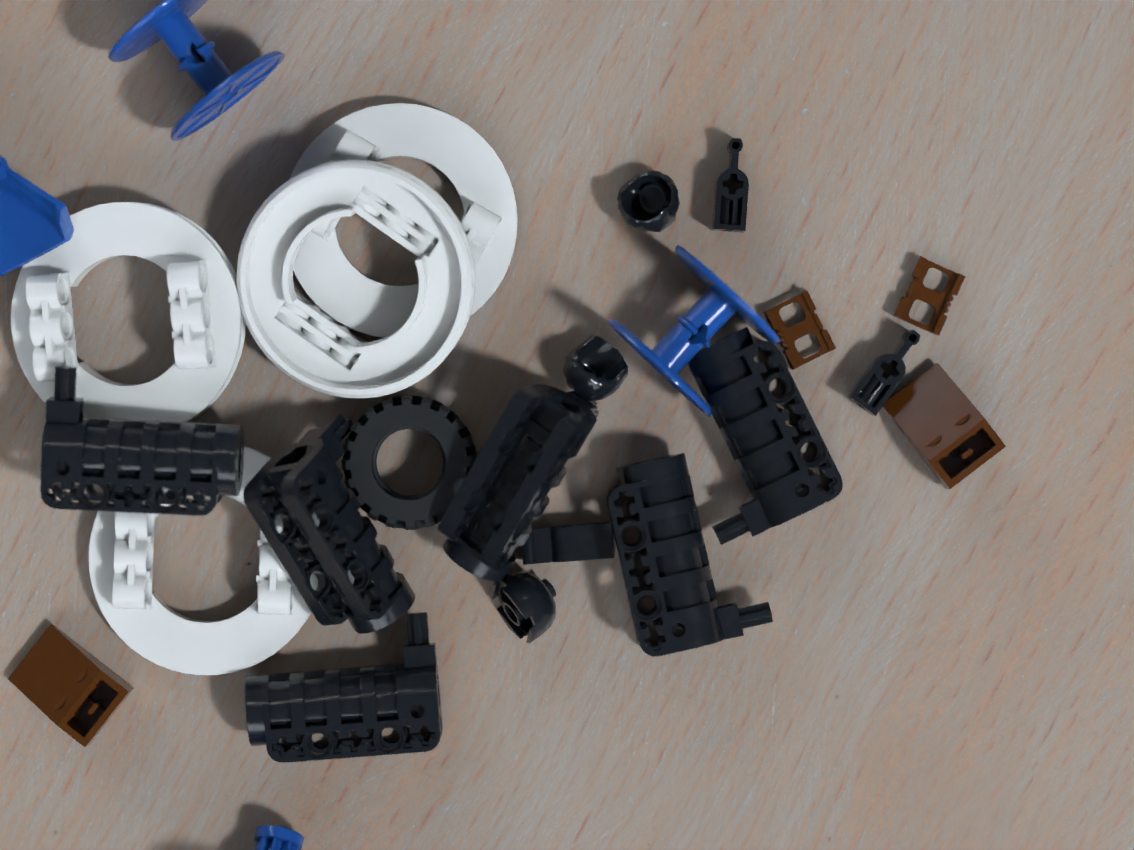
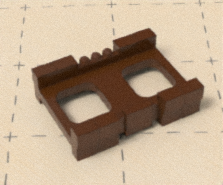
[894,256,965,336]
[763,291,836,370]

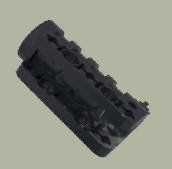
[687,327,843,545]
[40,366,244,516]
[438,384,599,582]
[243,414,415,634]
[607,453,773,656]
[245,612,443,763]

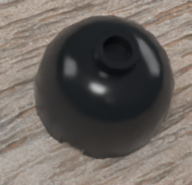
[490,571,556,644]

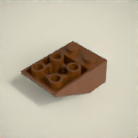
[883,363,1006,489]
[8,623,134,747]

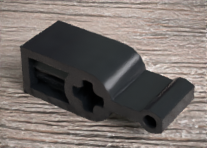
[712,138,749,233]
[847,330,920,416]
[522,522,614,565]

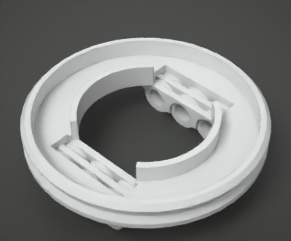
[290,103,518,338]
[237,160,475,399]
[11,202,246,422]
[88,445,318,675]

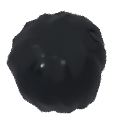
[617,170,680,232]
[563,335,628,401]

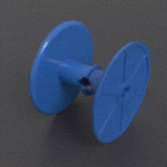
[108,0,284,141]
[607,245,781,417]

